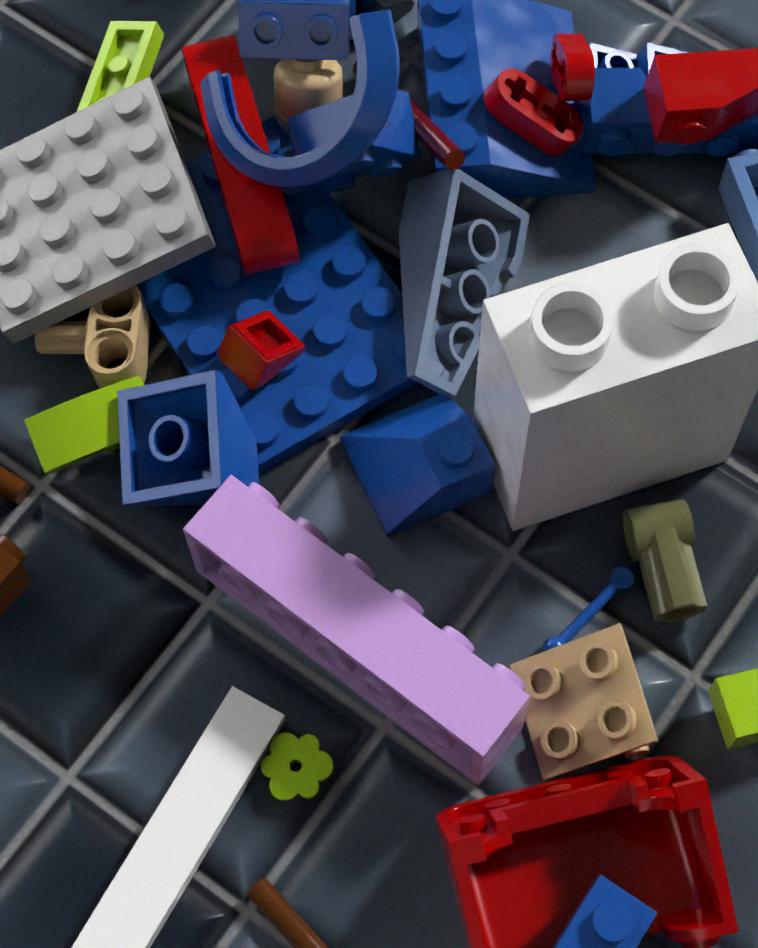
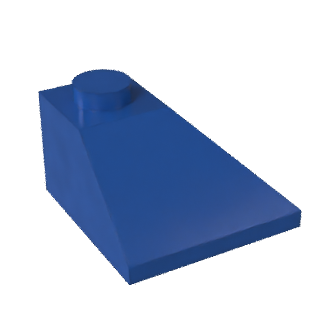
[117,370,259,507]
[340,394,496,537]

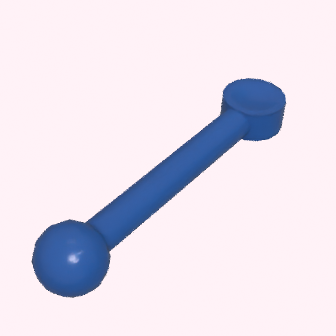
[542,567,634,652]

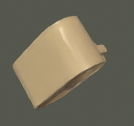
[34,285,152,388]

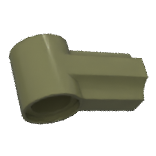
[623,499,707,623]

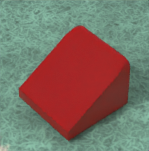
[218,310,306,390]

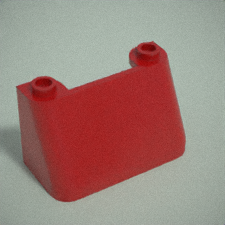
[436,755,739,948]

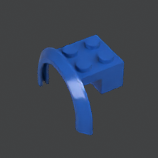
[200,10,421,193]

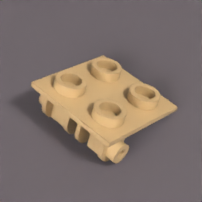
[510,623,658,781]

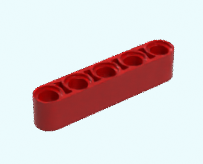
[182,35,300,276]

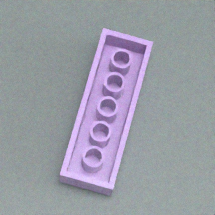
[183,475,530,786]

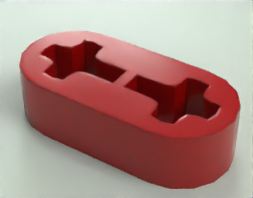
[550,33,595,101]
[483,68,584,156]

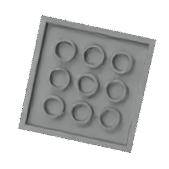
[0,77,216,344]

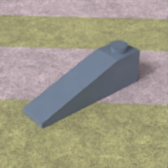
[399,169,530,398]

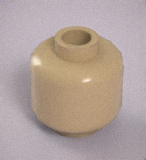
[273,59,343,123]

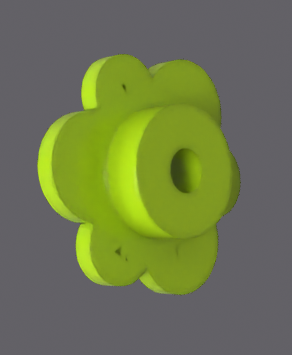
[261,732,333,801]

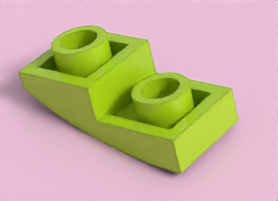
[24,376,144,473]

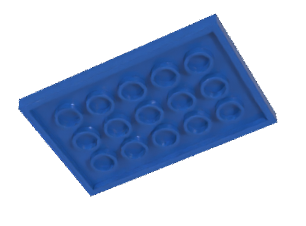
[137,116,419,475]

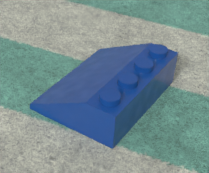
[417,0,596,199]

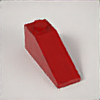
[643,48,758,145]

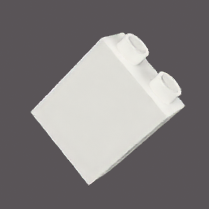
[473,223,758,532]

